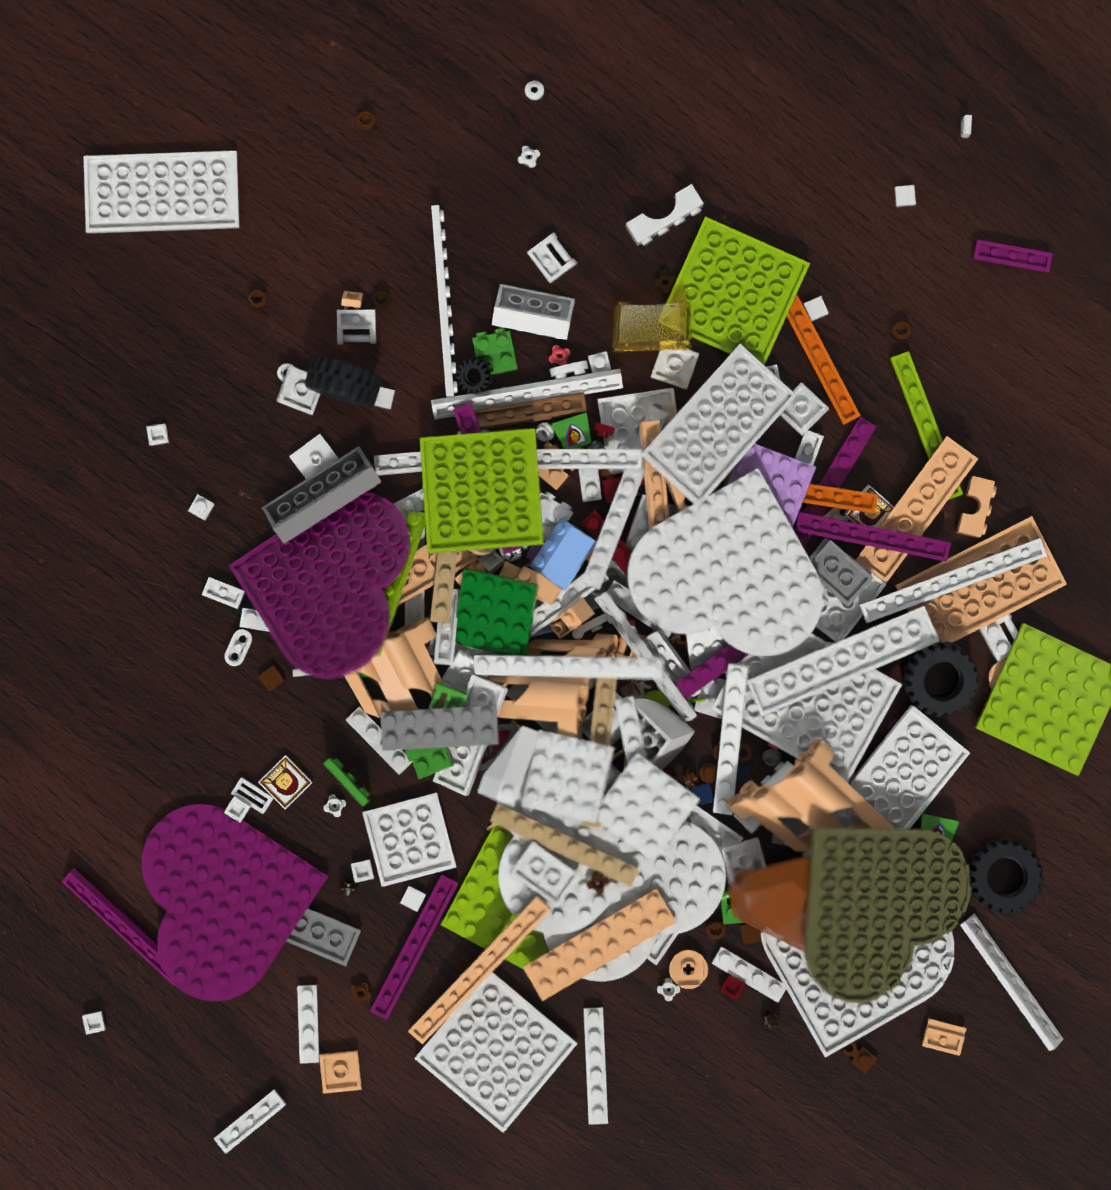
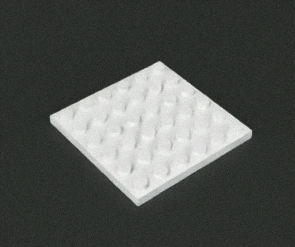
[414,972,577,1133]

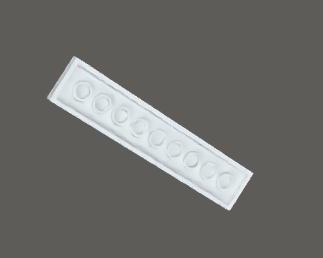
[747,606,939,717]

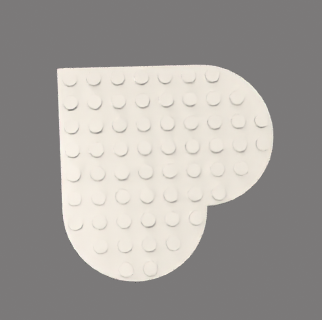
[628,468,823,656]
[497,749,679,934]
[544,821,726,981]
[760,931,954,1057]

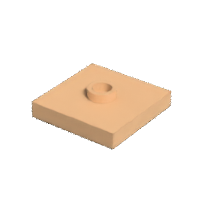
[319,1050,362,1094]

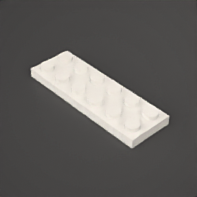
[433,674,508,796]

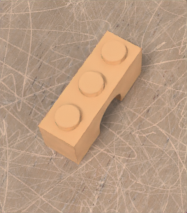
[956,476,997,538]

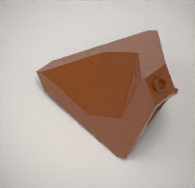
[729,856,810,952]

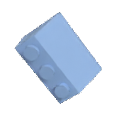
[530,518,597,591]

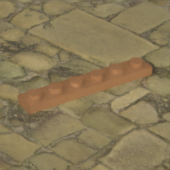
[474,393,587,430]

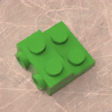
[472,328,518,377]
[405,747,454,779]

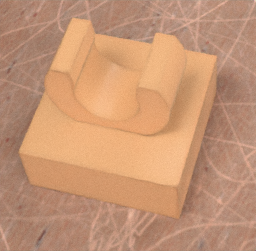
[341,291,363,310]

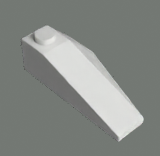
[478,726,539,807]

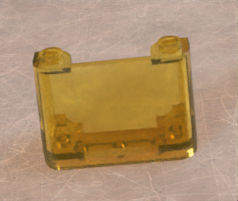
[612,300,692,353]

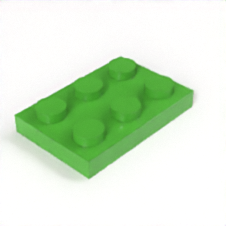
[324,757,371,806]

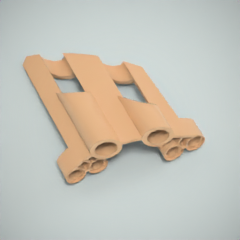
[345,617,448,718]
[487,633,618,739]
[726,739,893,852]

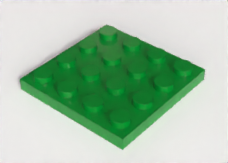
[456,568,539,656]

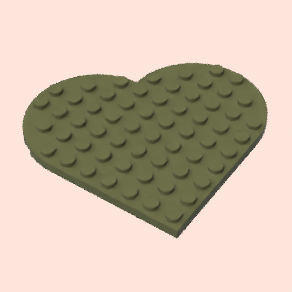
[804,827,971,1003]

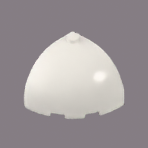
[621,699,695,770]

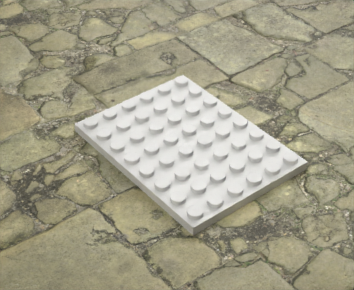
[710,634,902,783]

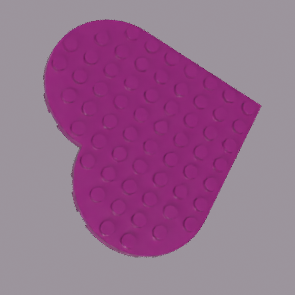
[229,492,410,678]
[142,804,329,1001]

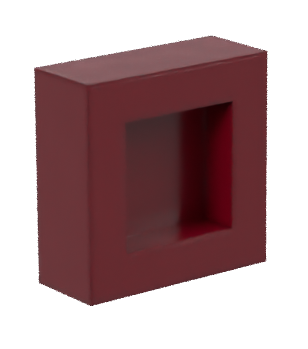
[594,422,615,438]
[719,974,746,1000]

